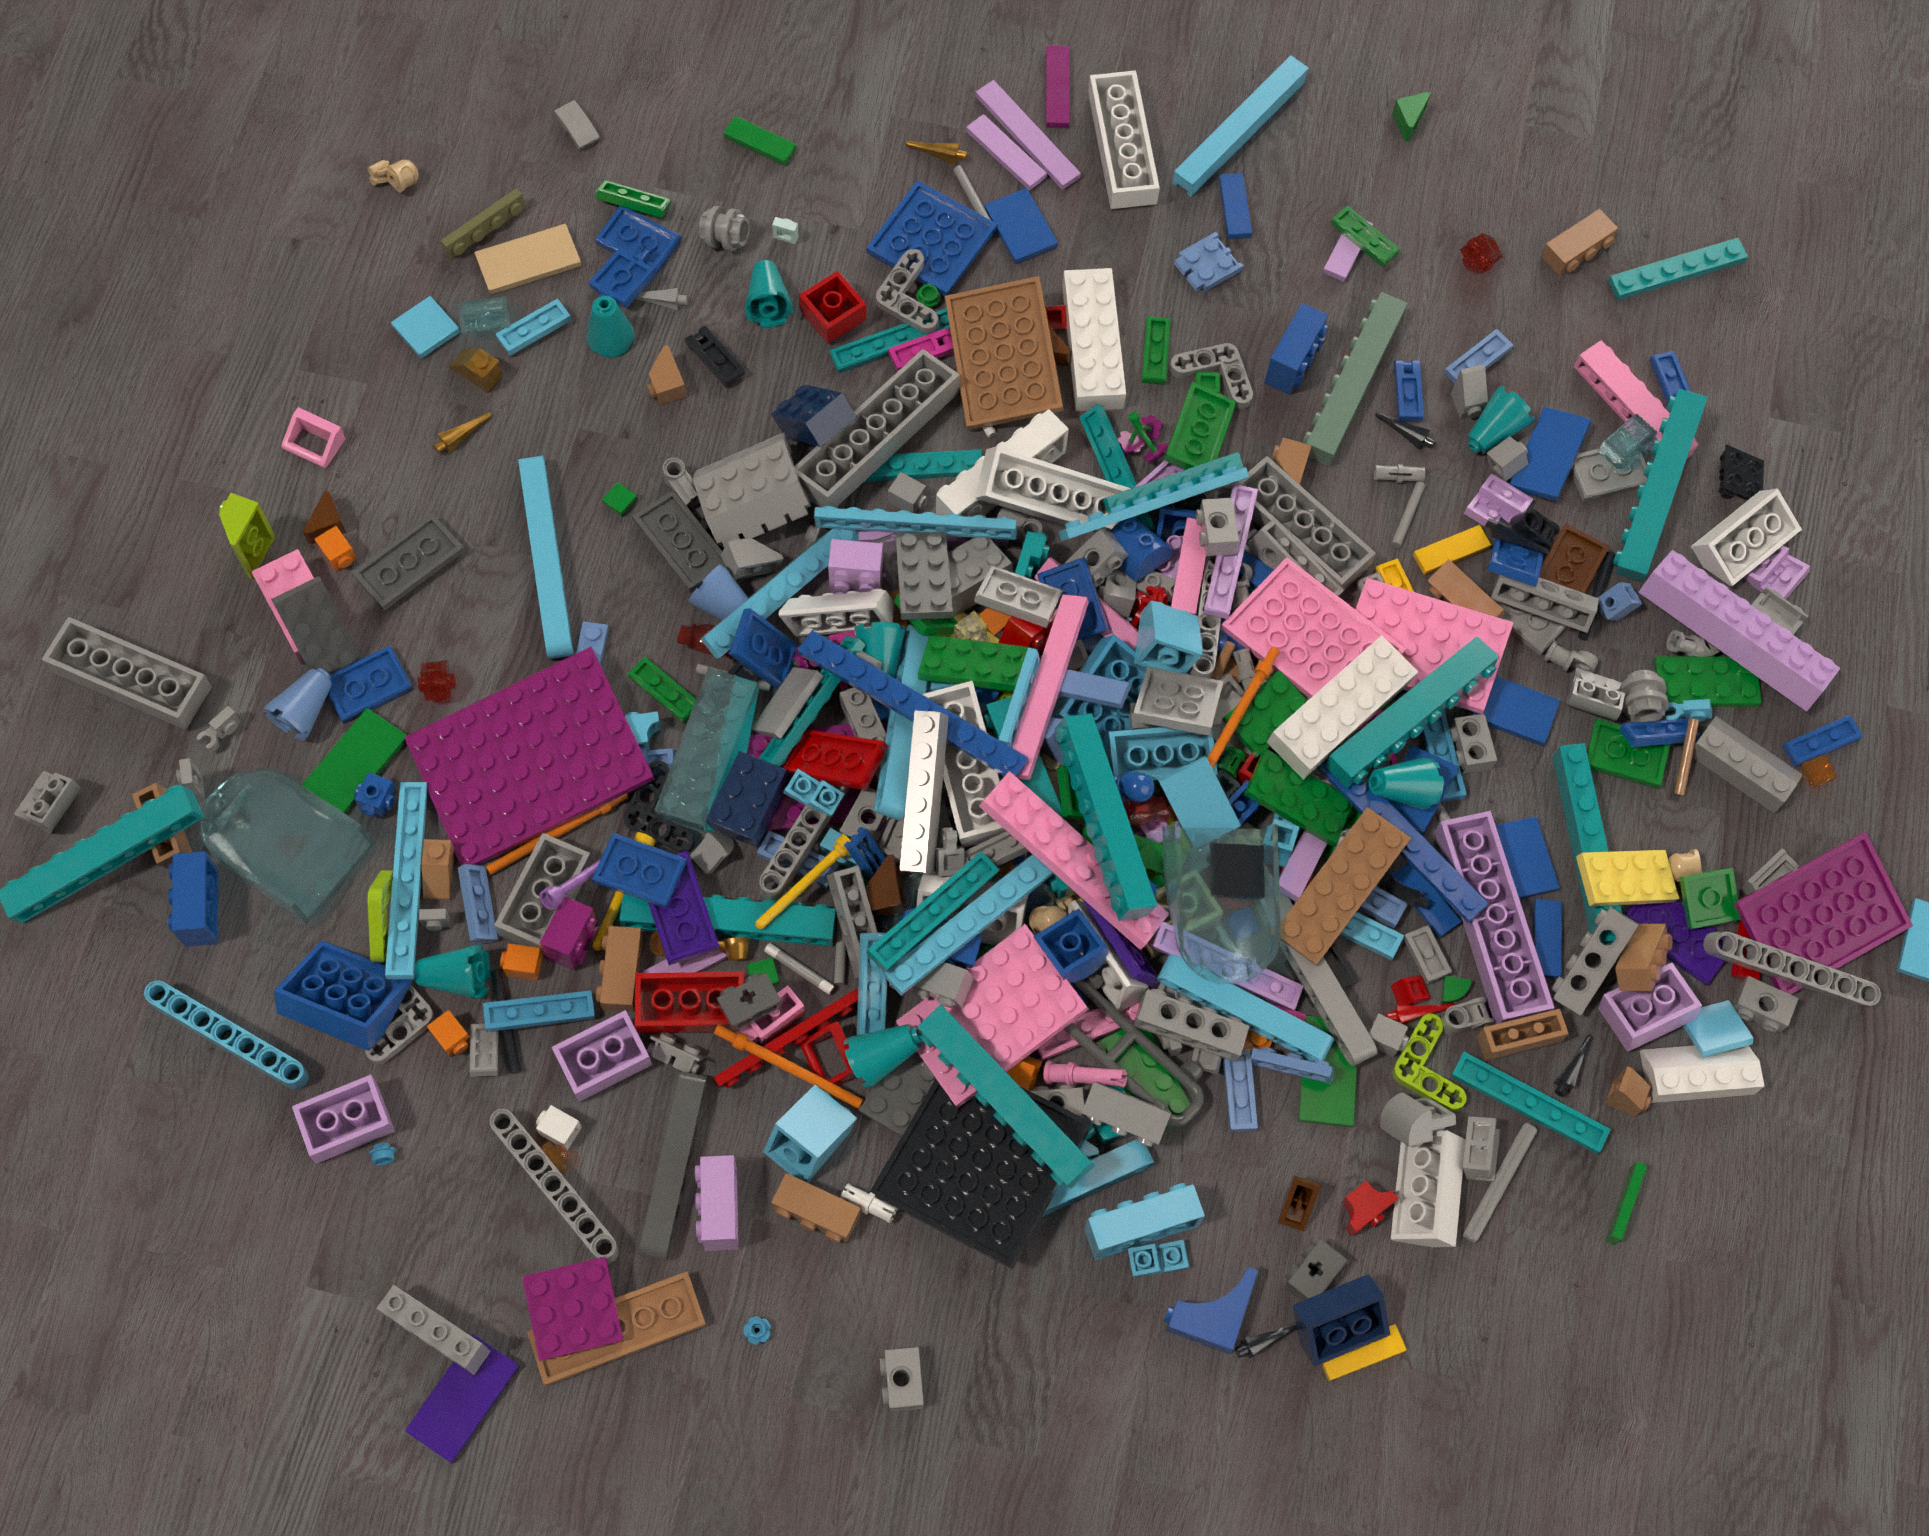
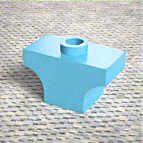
[625,712,661,751]
[1264,813,1299,868]

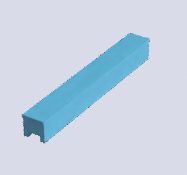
[1173,55,1309,197]

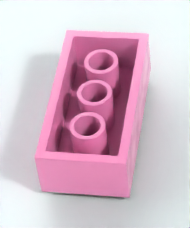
[251,549,314,665]

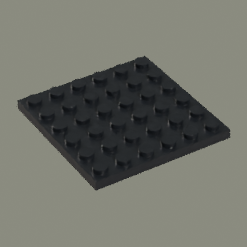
[869,1079,1093,1270]

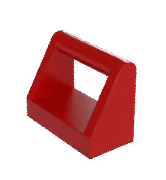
[799,1021,856,1086]

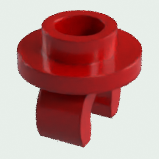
[1140,586,1168,607]

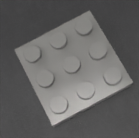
[1132,667,1224,736]

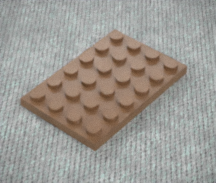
[945,276,1064,430]

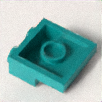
[1015,531,1050,580]

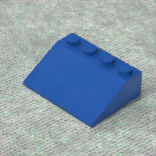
[274,940,413,1051]

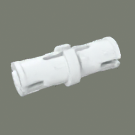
[841,1183,897,1223]

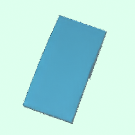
[783,769,844,817]
[1128,1240,1190,1277]

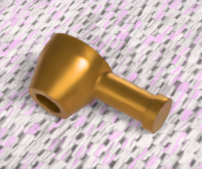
[712,937,750,961]

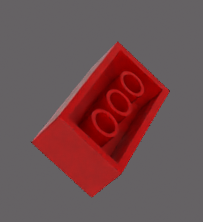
[635,971,745,1034]

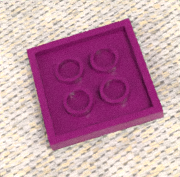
[522,1256,624,1361]

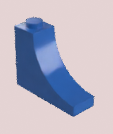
[1164,1267,1258,1354]

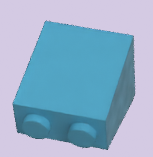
[1134,600,1203,674]
[763,1085,857,1183]

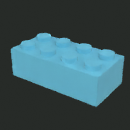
[1104,727,1218,784]
[1084,1183,1205,1261]

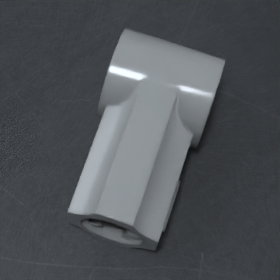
[663,458,700,508]
[996,507,1042,546]

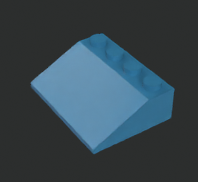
[1051,634,1147,750]

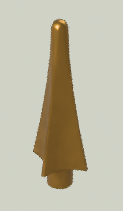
[905,141,968,166]
[433,412,492,454]

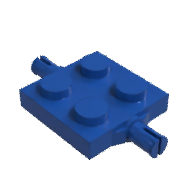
[588,245,656,308]

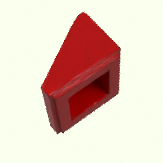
[1045,305,1067,330]
[1391,975,1431,1005]

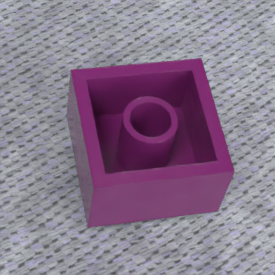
[540,897,600,971]

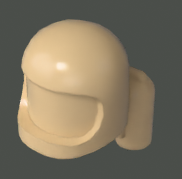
[368,160,419,193]
[1668,849,1702,882]
[1029,905,1067,934]

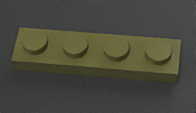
[441,188,526,260]

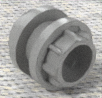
[699,206,750,251]
[1620,670,1669,722]

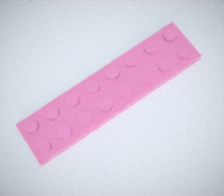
[979,771,1169,950]

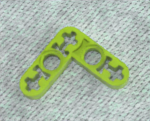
[368,870,393,962]
[1392,1014,1467,1112]

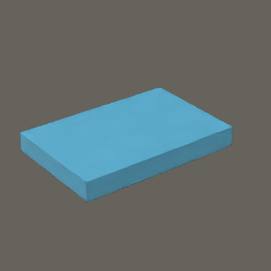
[1158,756,1241,850]
[1896,898,1929,982]

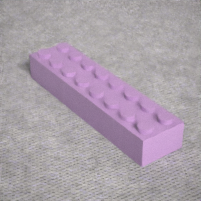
[1639,550,1840,712]
[1435,811,1554,1024]

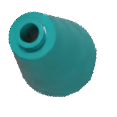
[744,260,793,328]
[586,296,634,358]
[1467,386,1535,454]
[854,622,905,679]
[1368,757,1444,810]
[413,945,491,999]
[844,1024,922,1088]

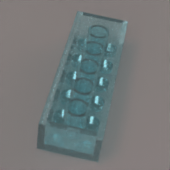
[655,667,760,833]

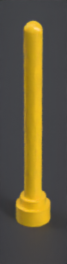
[592,832,656,951]
[755,834,851,929]

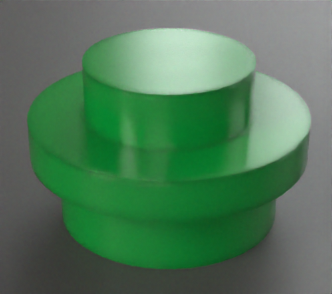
[916,284,940,308]

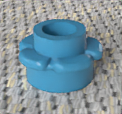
[369,1143,396,1166]
[743,1316,771,1345]

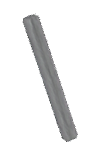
[1463,1123,1537,1243]

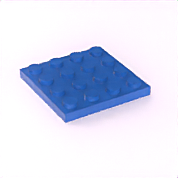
[866,180,997,297]

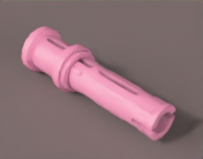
[1043,1060,1127,1087]

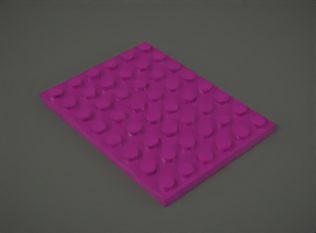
[405,647,655,866]

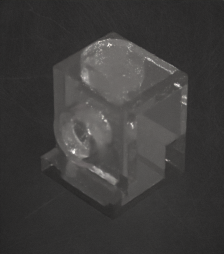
[954,611,990,642]

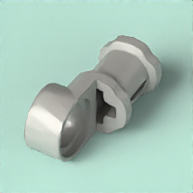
[1231,562,1252,612]
[1666,630,1720,657]
[1543,640,1599,673]

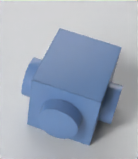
[1598,582,1642,621]

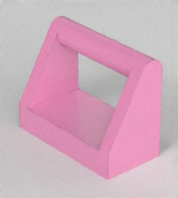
[281,407,346,468]

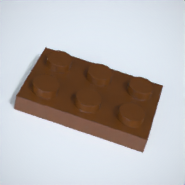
[1539,523,1610,593]

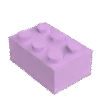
[828,539,883,595]
[1598,963,1702,1052]
[552,1010,652,1102]
[292,1075,395,1164]
[695,1155,739,1251]

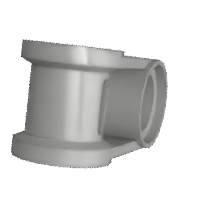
[1440,997,1494,1036]

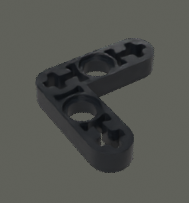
[623,760,695,852]

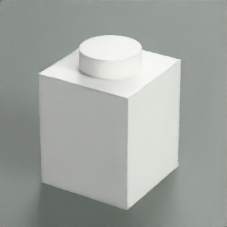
[536,1105,582,1150]

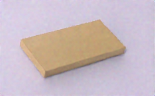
[475,223,582,295]

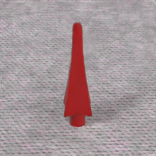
[1384,1003,1455,1025]

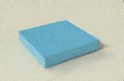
[391,296,460,359]
[1683,1000,1754,1058]

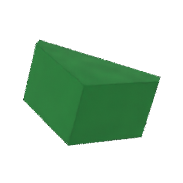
[1392,92,1431,141]

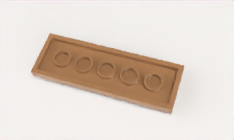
[1273,807,1411,966]
[527,1271,706,1386]

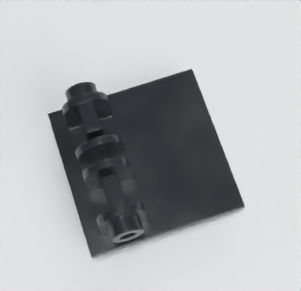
[1718,445,1764,499]

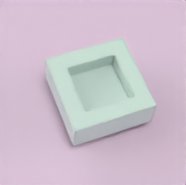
[772,217,799,244]

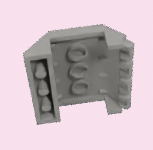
[693,432,811,547]

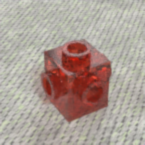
[1460,233,1504,273]
[417,660,456,702]

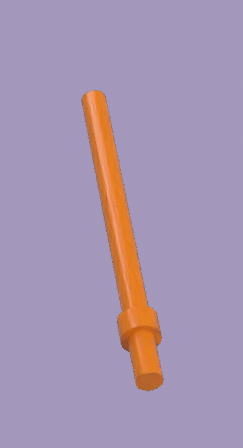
[1207,647,1280,769]
[486,793,629,875]
[713,1024,863,1109]

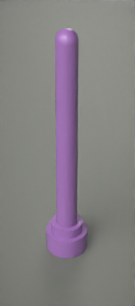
[539,859,601,910]

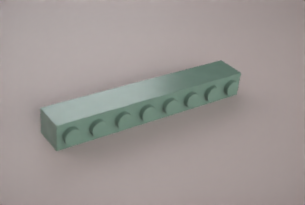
[1302,292,1408,467]

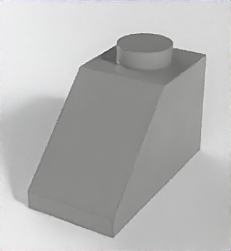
[1451,364,1488,419]
[721,538,783,580]

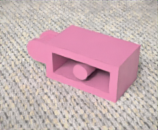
[736,985,805,1051]

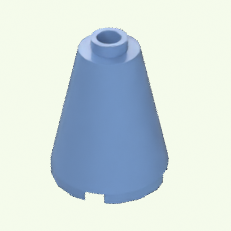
[688,564,748,621]
[262,668,332,741]

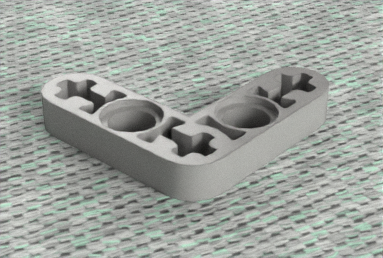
[876,249,938,334]
[1170,343,1253,409]
[365,965,435,1065]

